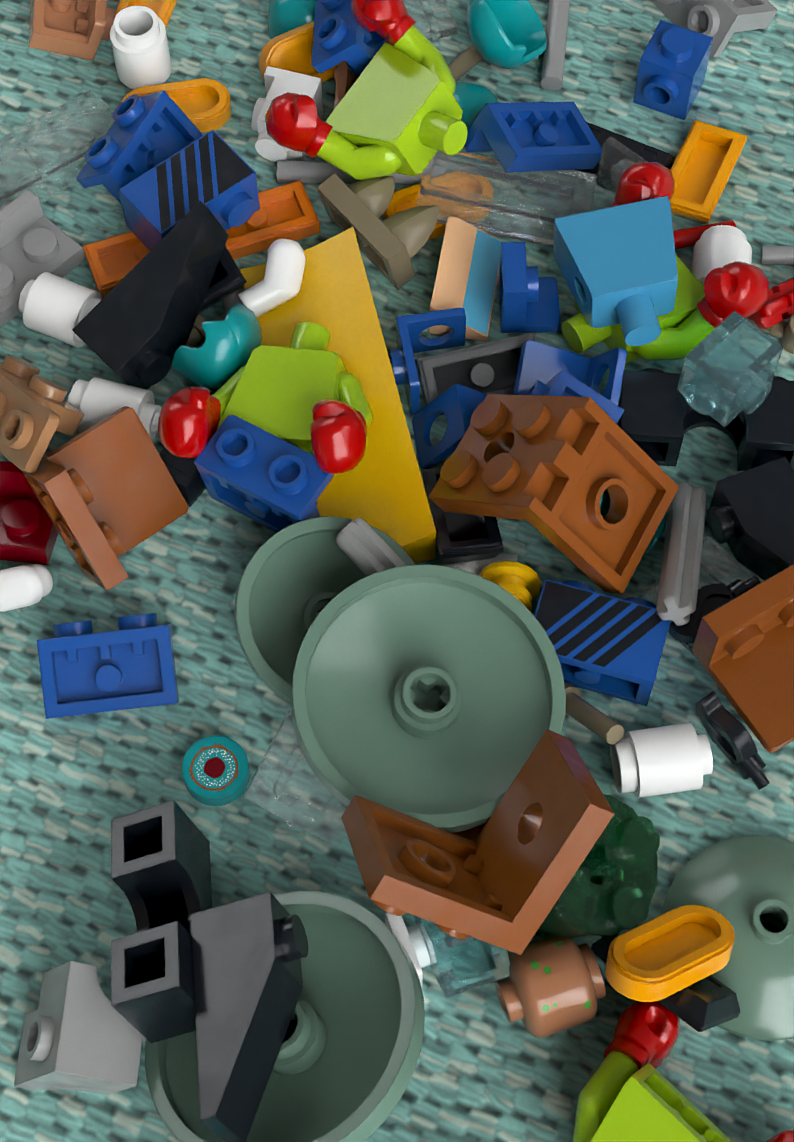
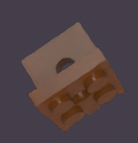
[428,394,679,594]
[341,729,615,955]

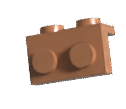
[28,0,115,60]

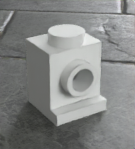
[251,66,323,162]

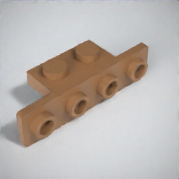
[0,354,84,474]

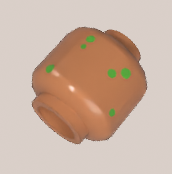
[495,934,606,1038]

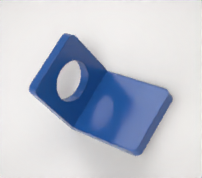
[388,308,466,415]
[514,340,627,405]
[412,383,487,469]

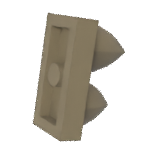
[317,173,440,290]

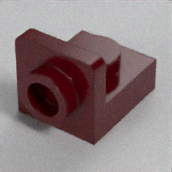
[0,461,58,565]

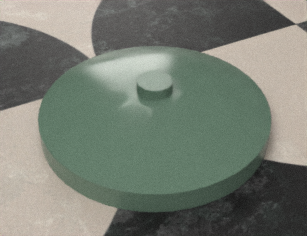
[291,564,566,833]
[145,891,425,1142]

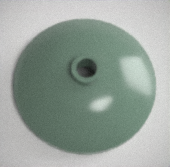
[234,517,415,702]
[661,835,794,1041]

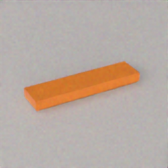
[83,180,321,299]

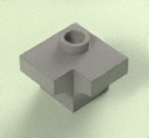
[14,961,143,1095]

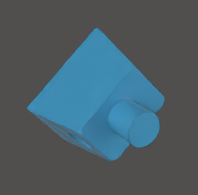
[553,196,678,346]

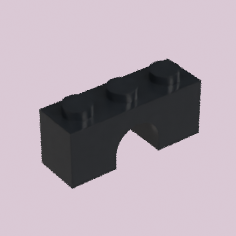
[617,368,794,471]
[111,800,212,1043]

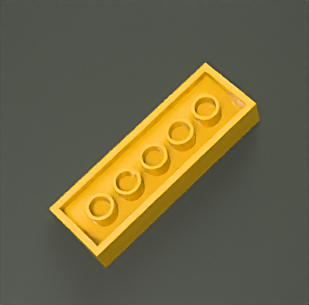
[240,227,436,563]

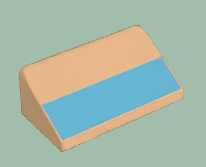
[429,216,504,342]

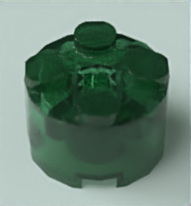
[535,794,660,940]

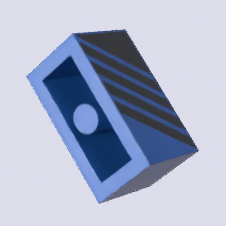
[119,130,260,251]
[534,579,671,706]

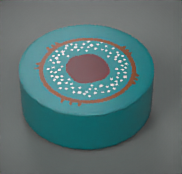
[182,736,250,806]

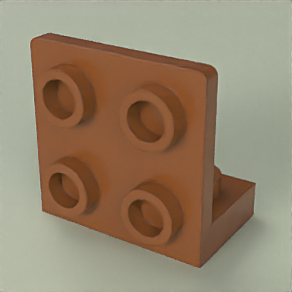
[22,406,189,591]
[691,564,794,753]

